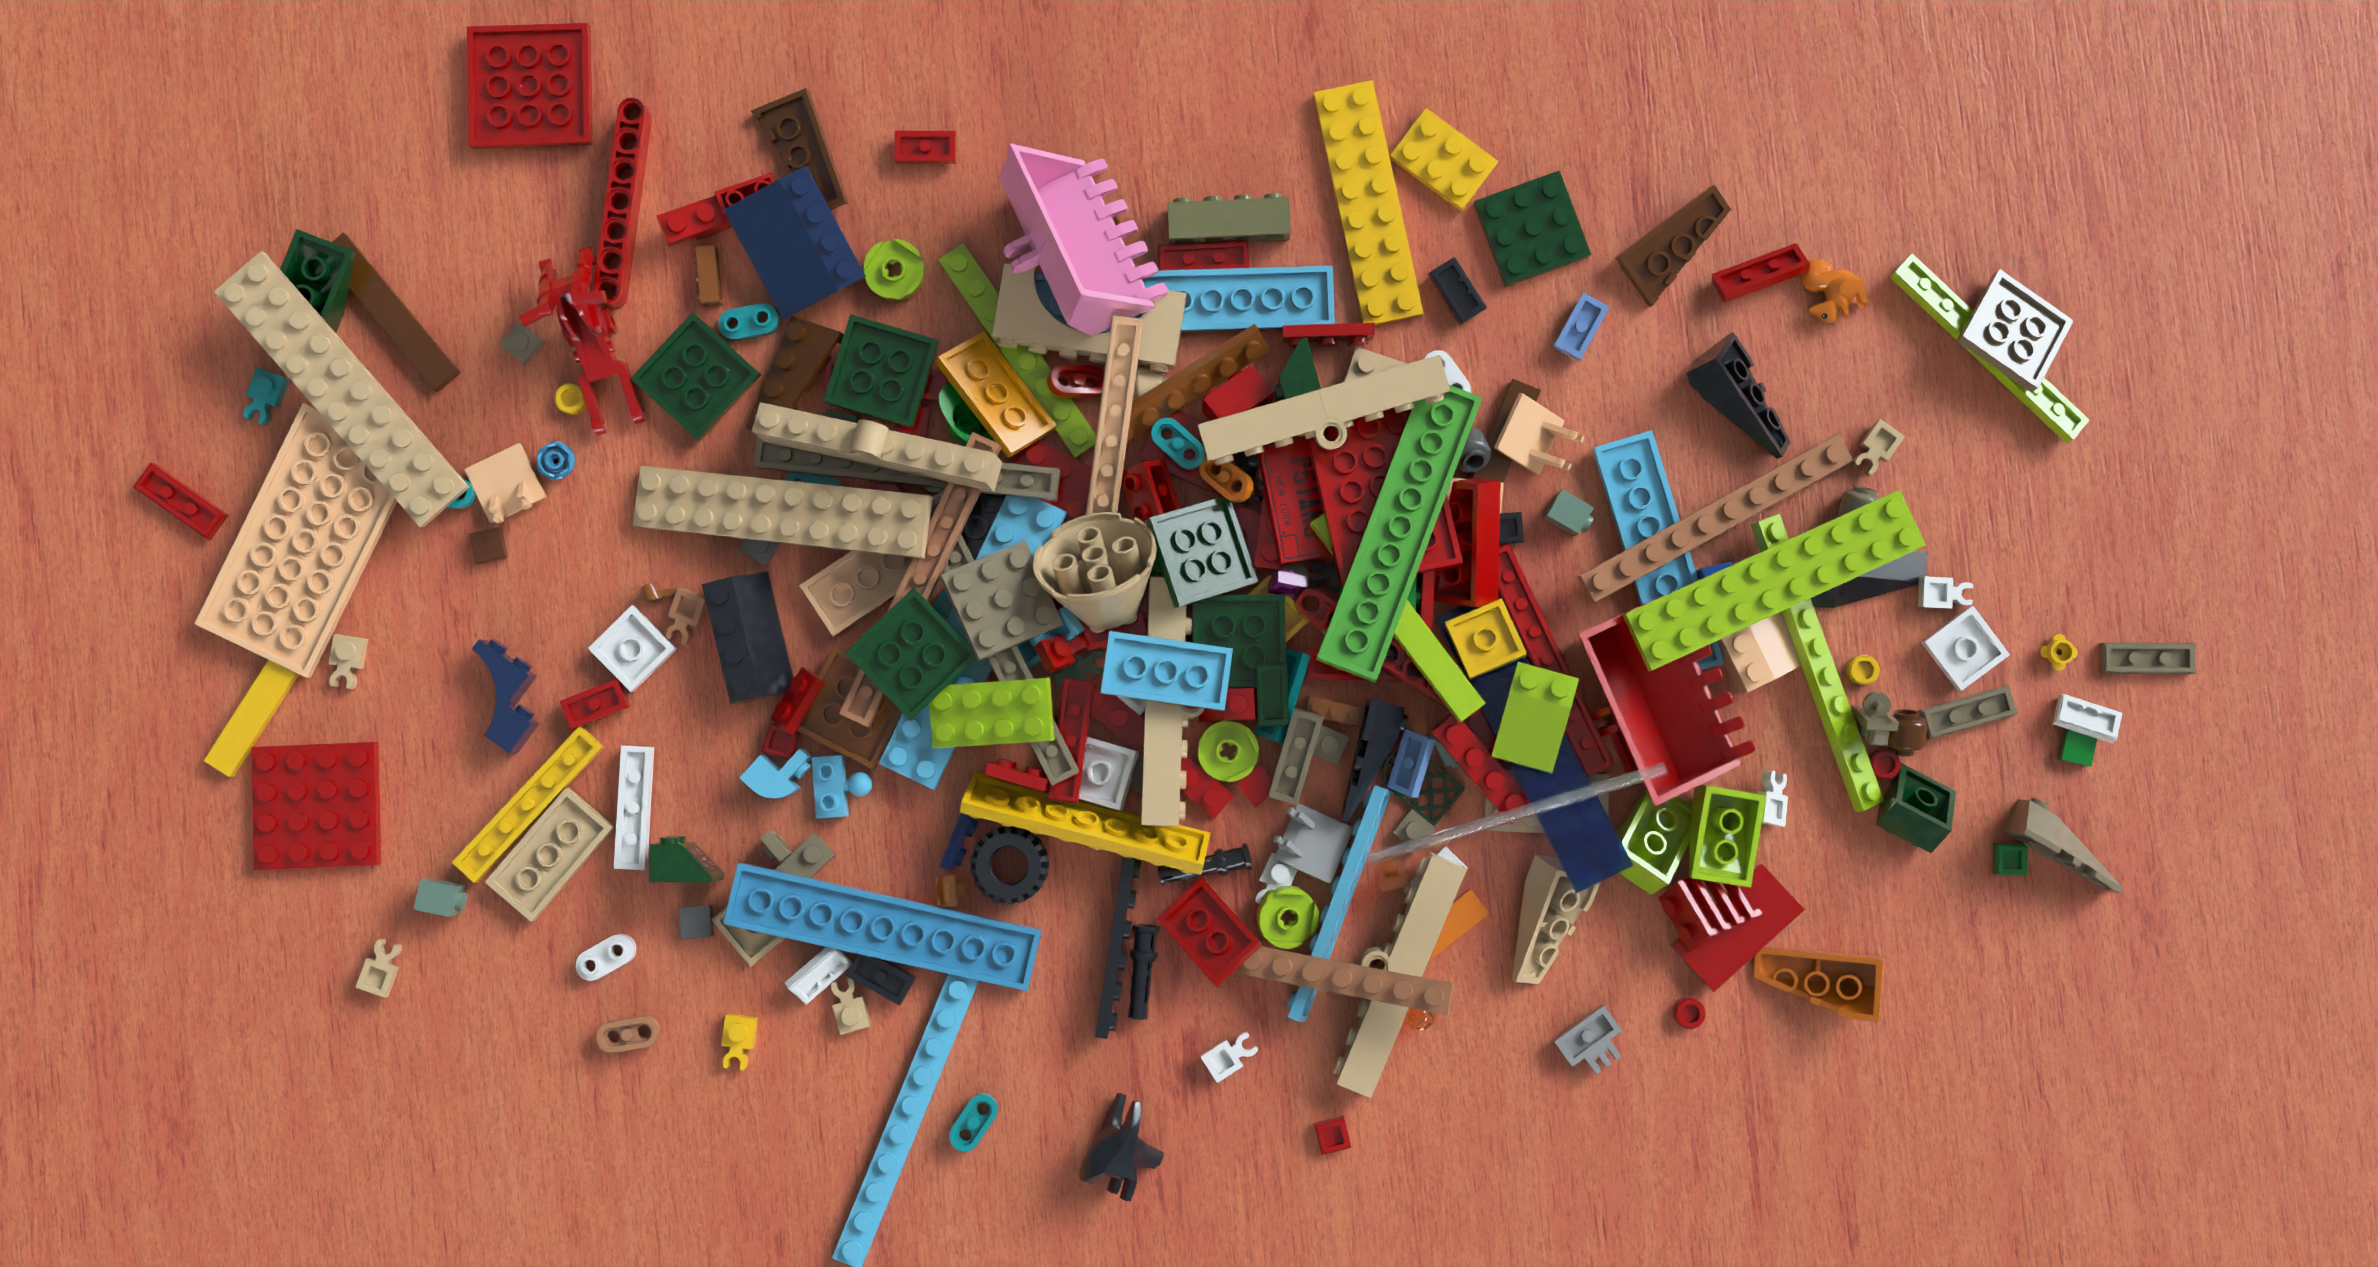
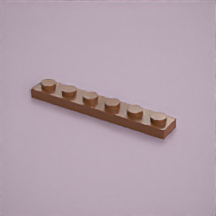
[1127,324,1270,442]

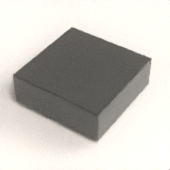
[679,905,714,939]

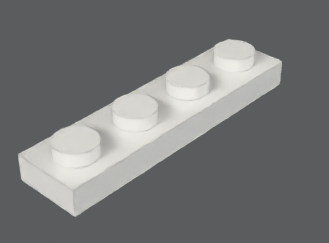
[614,745,654,870]

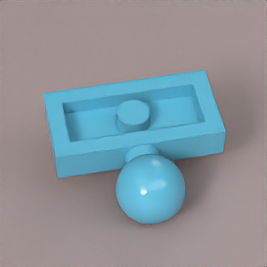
[812,755,872,819]

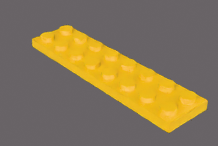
[1313,80,1424,326]
[960,771,1211,875]

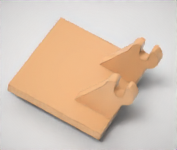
[1494,393,1584,475]
[464,443,547,524]

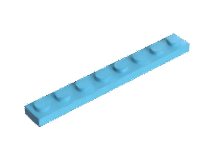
[1287,785,1392,1022]

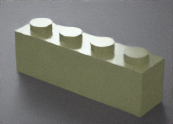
[1167,193,1291,244]

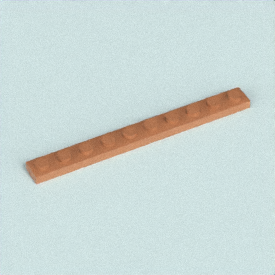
[839,432,1002,727]
[1577,434,1853,603]

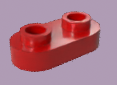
[1047,364,1105,398]

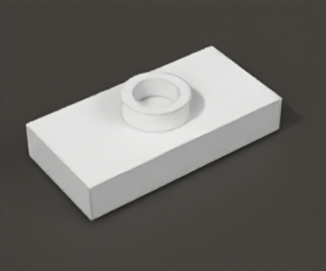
[2053,694,2122,744]
[785,947,853,1005]

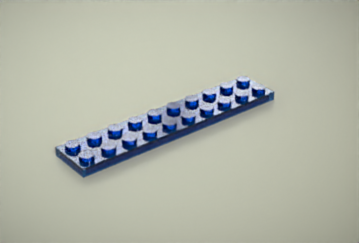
[1435,605,1633,894]

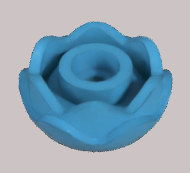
[537,441,575,480]

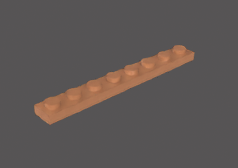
[1233,946,1455,1015]

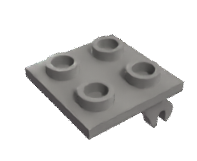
[1273,803,1354,884]

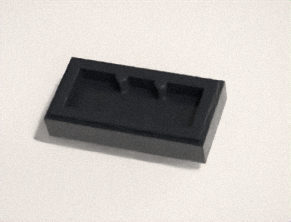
[1428,257,1487,325]

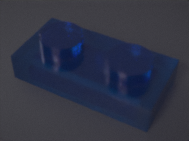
[939,813,979,871]

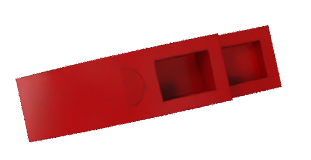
[656,172,775,247]

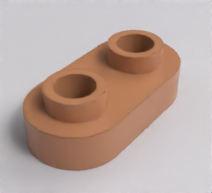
[596,1016,661,1053]

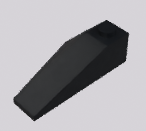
[1686,332,1791,459]
[1811,551,1927,608]
[1340,699,1408,821]

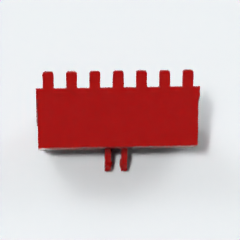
[1578,594,1756,806]

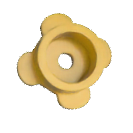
[2040,634,2078,670]

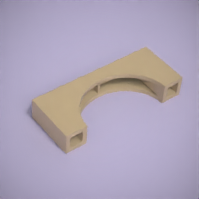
[992,263,1186,374]

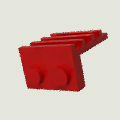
[1658,877,1762,952]

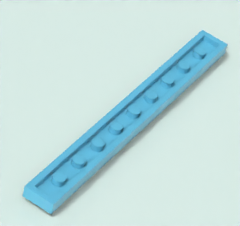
[832,974,979,1267]

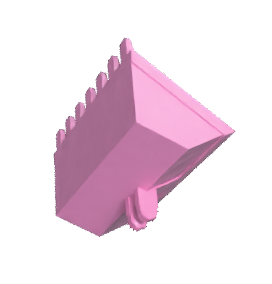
[999,143,1169,336]

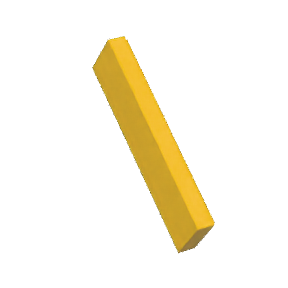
[204,660,299,777]

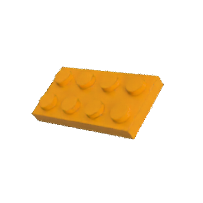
[935,331,1057,458]

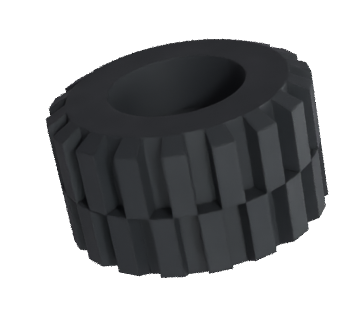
[970,826,1049,905]

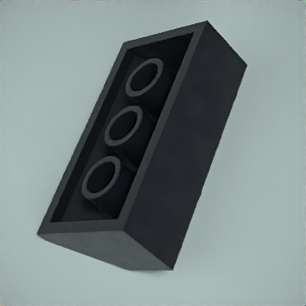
[702,572,794,705]

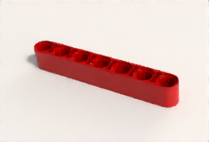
[593,97,652,310]
[1295,589,1481,717]

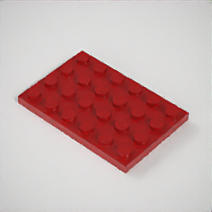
[1307,402,1463,588]

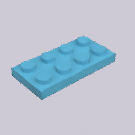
[1101,631,1233,711]

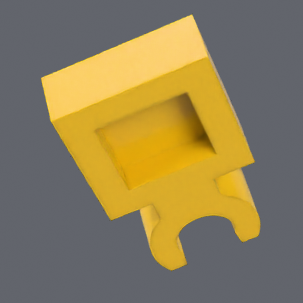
[721,1014,758,1071]

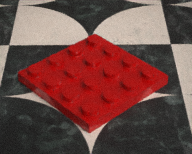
[467,23,593,149]
[251,742,381,870]

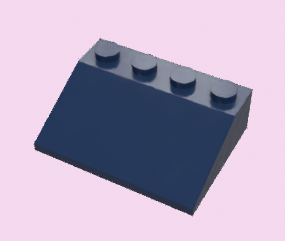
[723,165,866,320]

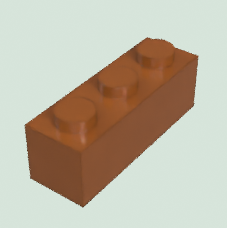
[693,245,723,307]
[1305,696,1366,728]

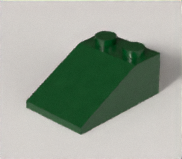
[280,229,356,333]

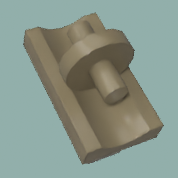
[1852,691,1899,745]

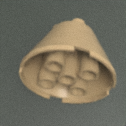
[1033,512,1157,633]

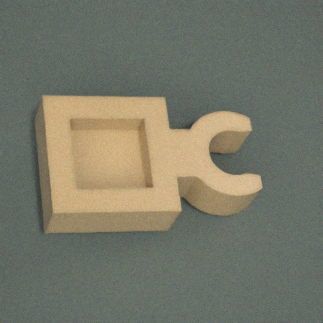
[1852,419,1905,476]
[329,634,368,689]
[355,939,402,998]
[831,977,872,1035]

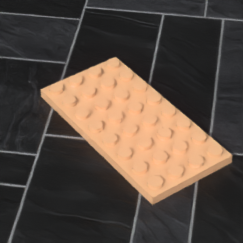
[194,403,397,678]

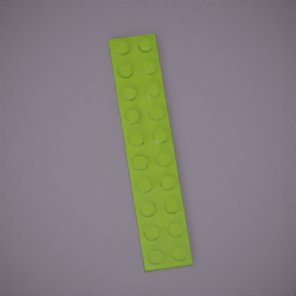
[1623,490,1926,671]

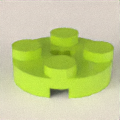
[864,239,925,302]
[1198,721,1259,782]
[1256,886,1319,949]

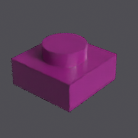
[1268,569,1308,598]

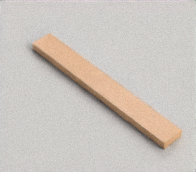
[1086,315,1144,515]

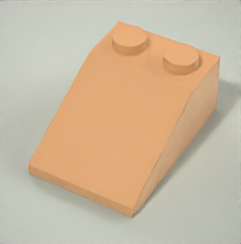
[1718,611,1801,693]

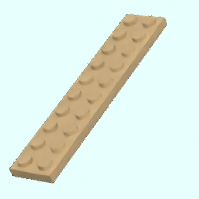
[214,251,470,527]
[632,466,933,559]

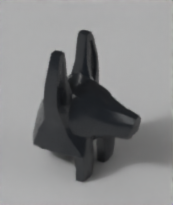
[1080,1093,1164,1201]

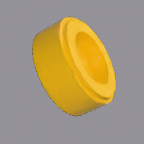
[555,383,586,415]
[1846,655,1880,686]

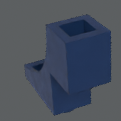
[472,639,539,753]

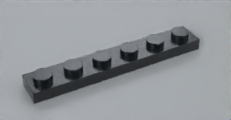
[1095,857,1141,1039]

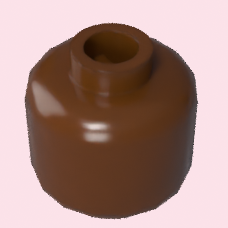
[1887,709,1927,756]

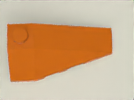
[1753,947,1885,1022]

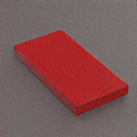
[1670,864,1805,992]

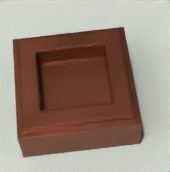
[469,527,508,564]

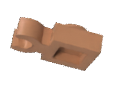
[666,587,707,645]

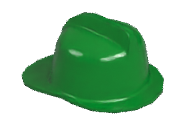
[938,383,994,446]

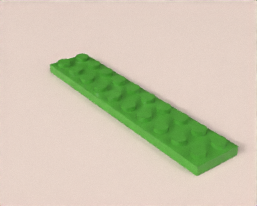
[1316,384,1483,683]

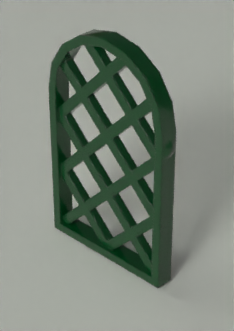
[1382,750,1465,826]

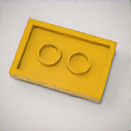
[1390,108,1499,212]

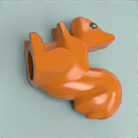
[1800,259,1868,325]

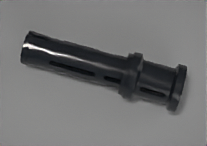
[1158,843,1253,885]
[1128,924,1160,1020]

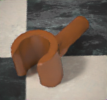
[641,582,687,602]

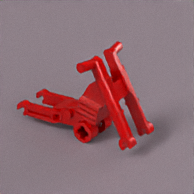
[519,246,646,436]

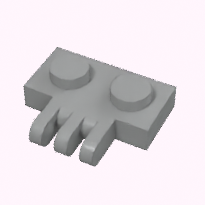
[1553,1004,1622,1075]

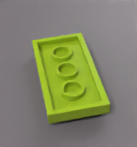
[929,678,1055,748]

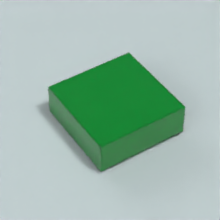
[2057,730,2097,767]
[1993,843,2027,875]

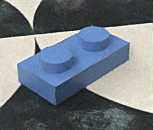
[1553,292,1609,361]
[1387,729,1436,798]

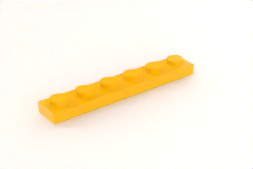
[452,726,604,883]

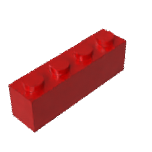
[1434,478,1501,607]

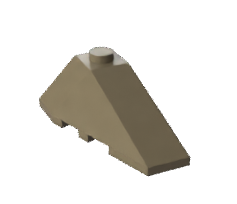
[2001,798,2123,894]

